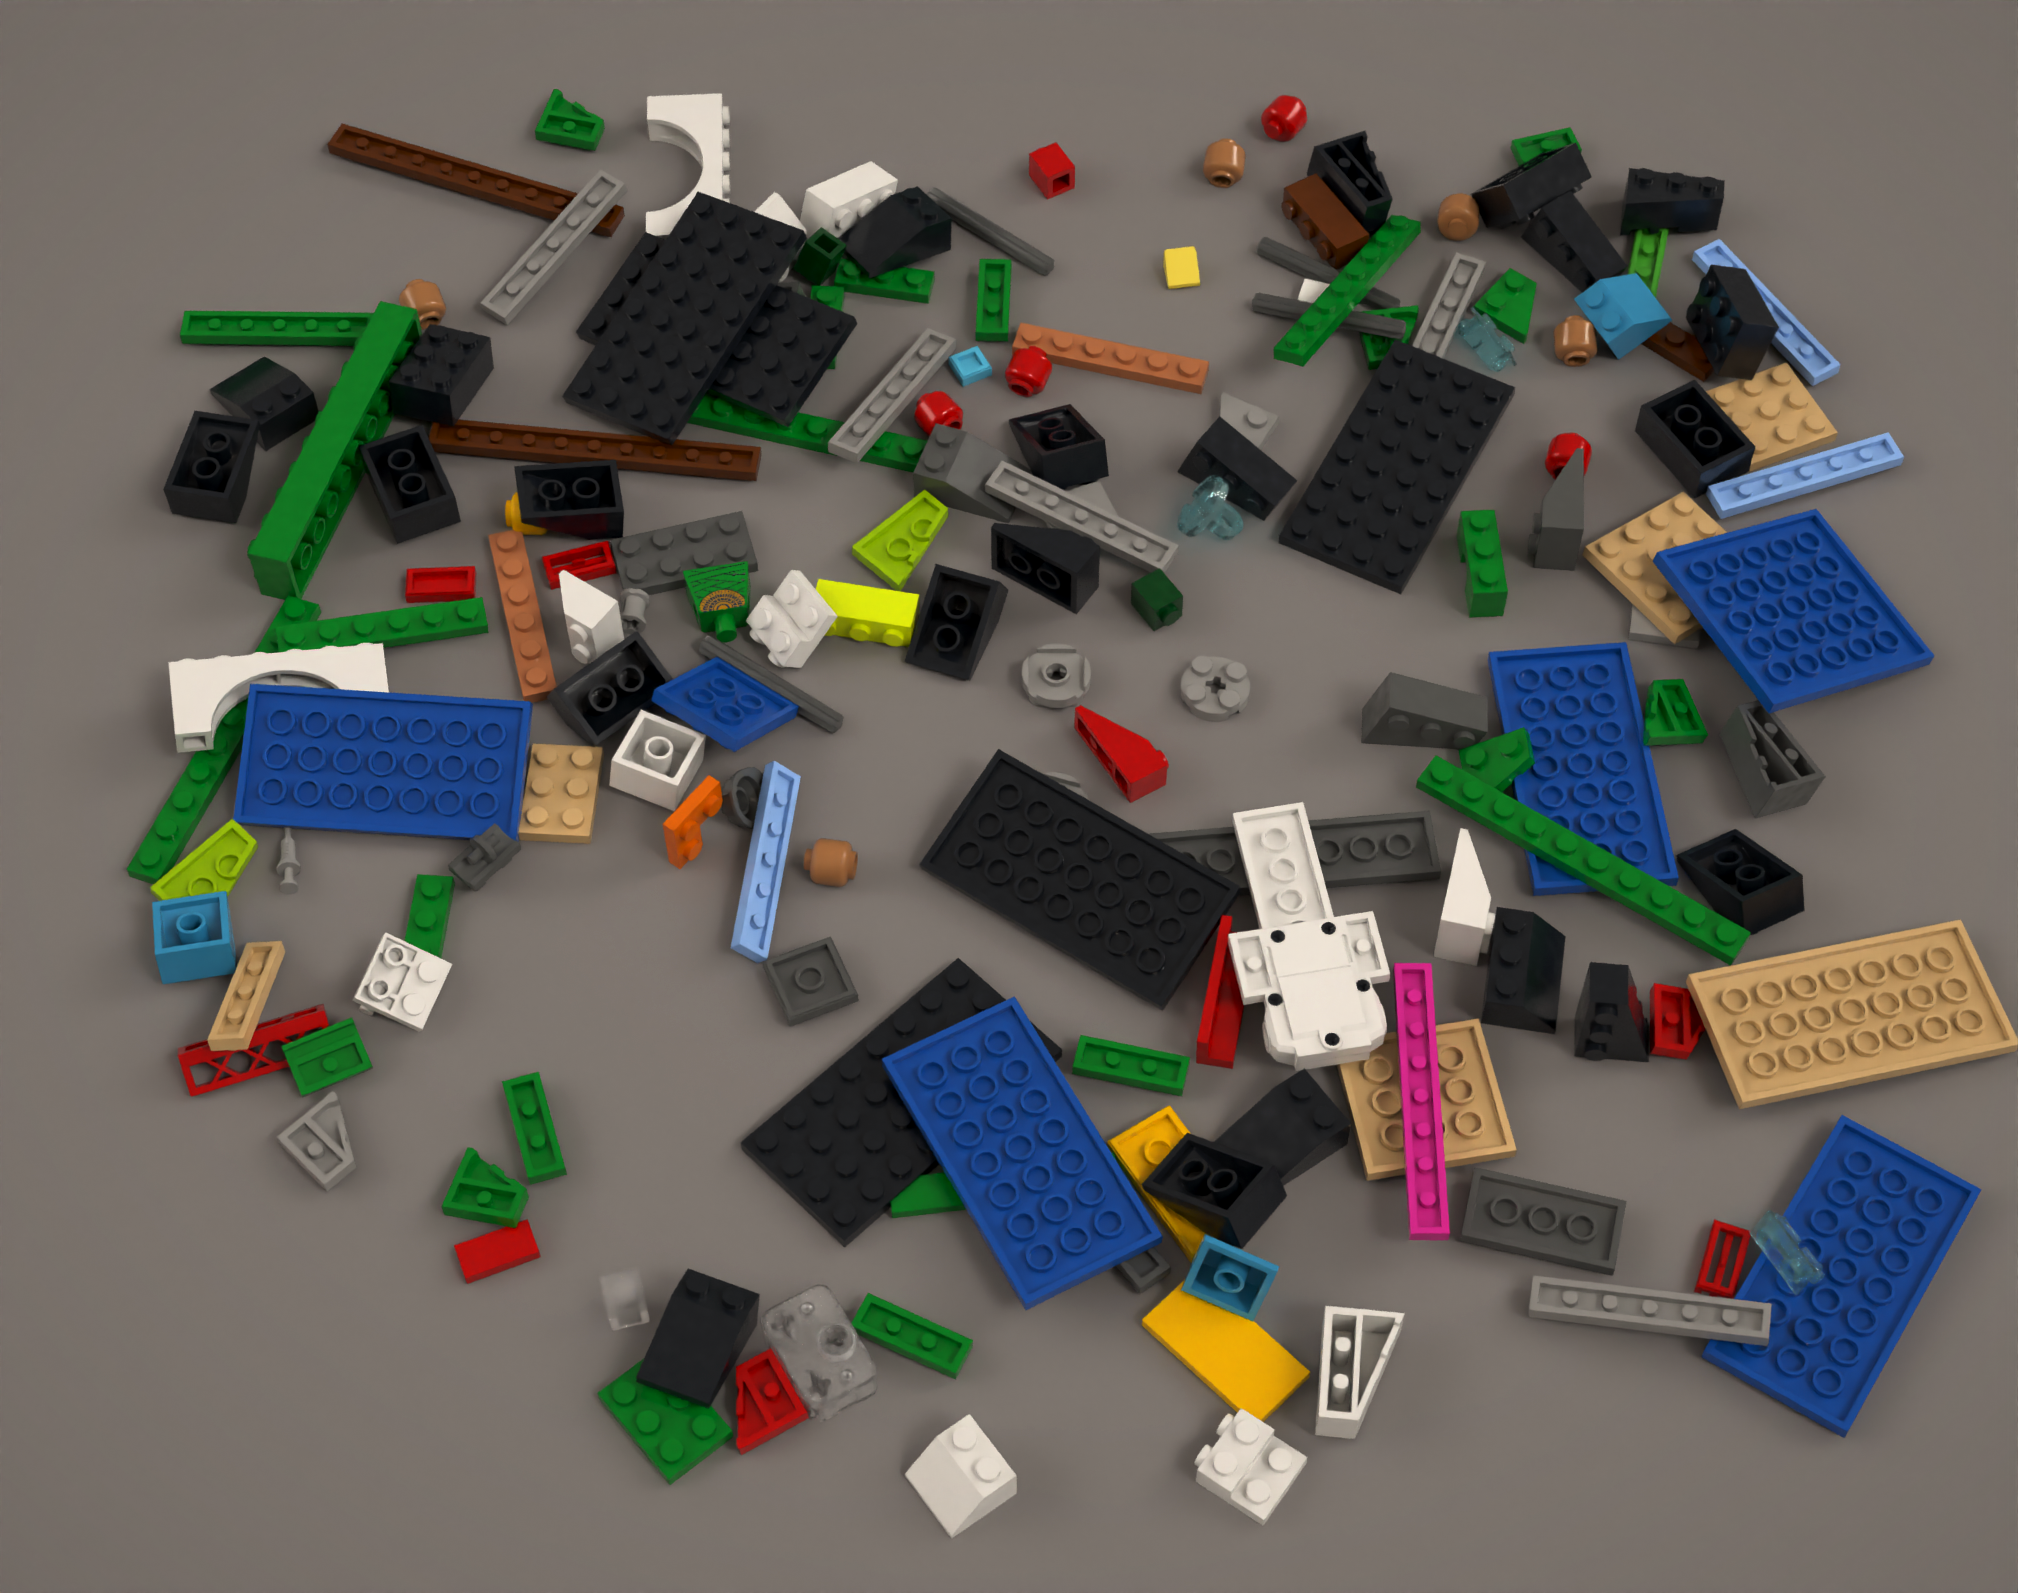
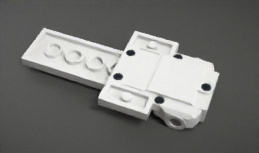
[1228,802,1390,1071]

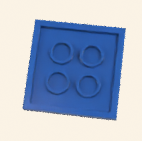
[651,656,799,752]

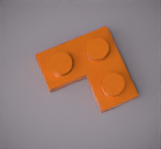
[663,775,723,869]

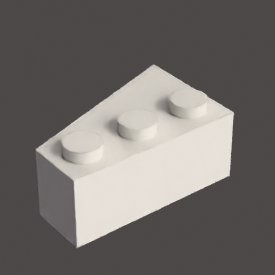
[800,161,898,239]
[1315,1306,1405,1439]

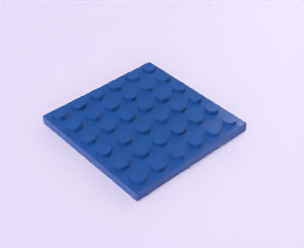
[1653,509,1935,713]

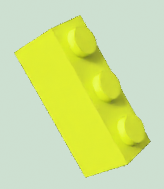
[816,579,920,647]

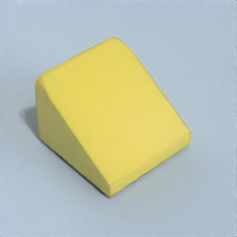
[1163,246,1200,289]

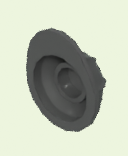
[721,767,763,829]

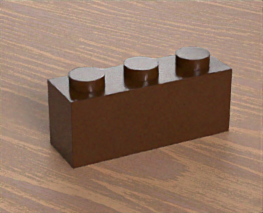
[1281,173,1369,270]

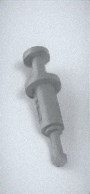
[277,827,301,894]

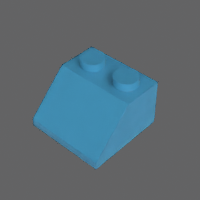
[1574,273,1672,360]
[152,891,237,985]
[1181,1234,1279,1321]

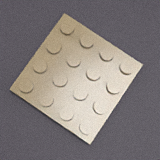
[1582,492,1727,645]
[1337,1018,1517,1181]

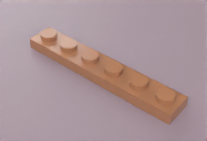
[1012,323,1209,394]
[488,530,557,703]

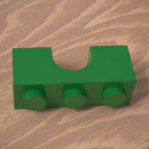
[1456,510,1508,618]

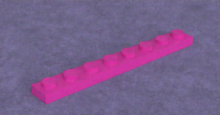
[1393,963,1450,1240]

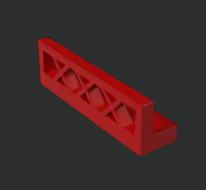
[1196,915,1245,1069]
[177,1004,329,1097]

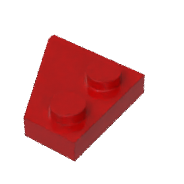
[1650,983,1705,1060]
[736,1348,809,1455]

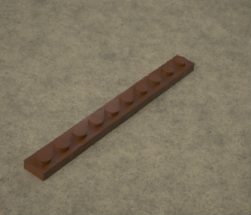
[327,123,625,237]
[429,419,762,481]

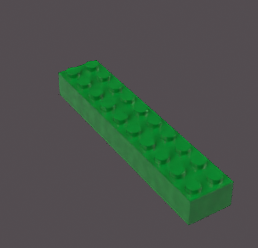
[247,301,422,600]

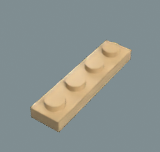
[207,941,285,1051]

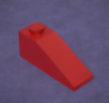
[1074,705,1169,803]

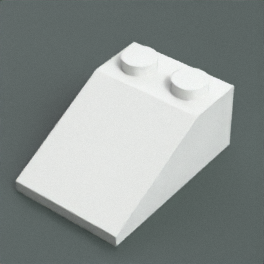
[1433,828,1495,966]

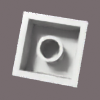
[609,710,706,811]

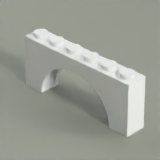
[646,93,730,240]
[168,643,389,753]

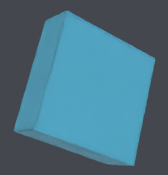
[948,346,992,387]

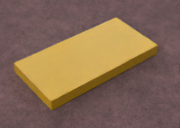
[1107,1105,1208,1263]
[1142,1280,1310,1422]

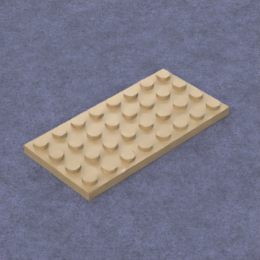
[1686,919,2018,1109]

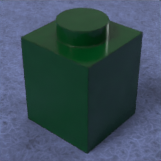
[793,227,847,286]
[1131,568,1183,631]

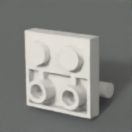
[352,932,452,1032]

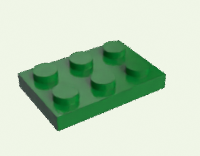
[597,1359,734,1485]

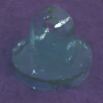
[1177,475,1243,540]

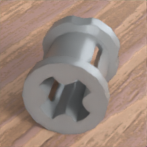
[620,588,650,634]

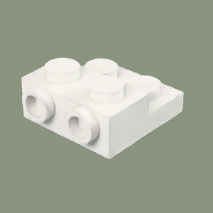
[746,570,838,668]
[1194,1408,1307,1526]

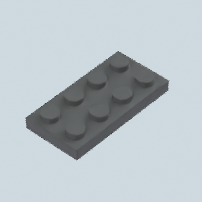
[610,511,758,595]
[1460,1167,1627,1276]

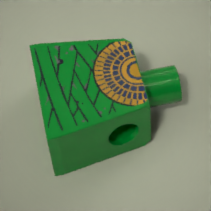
[683,561,751,642]

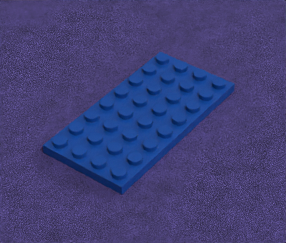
[1487,642,1679,896]
[233,684,533,843]
[882,996,1163,1311]
[1701,1115,1982,1438]

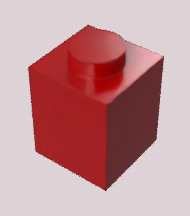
[1029,142,1075,200]

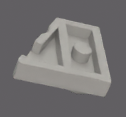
[1220,392,1279,450]
[276,1091,356,1191]

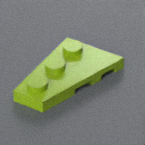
[852,489,948,591]
[150,819,258,901]

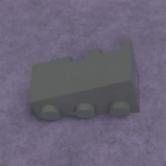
[1361,672,1488,749]
[1719,700,1826,819]

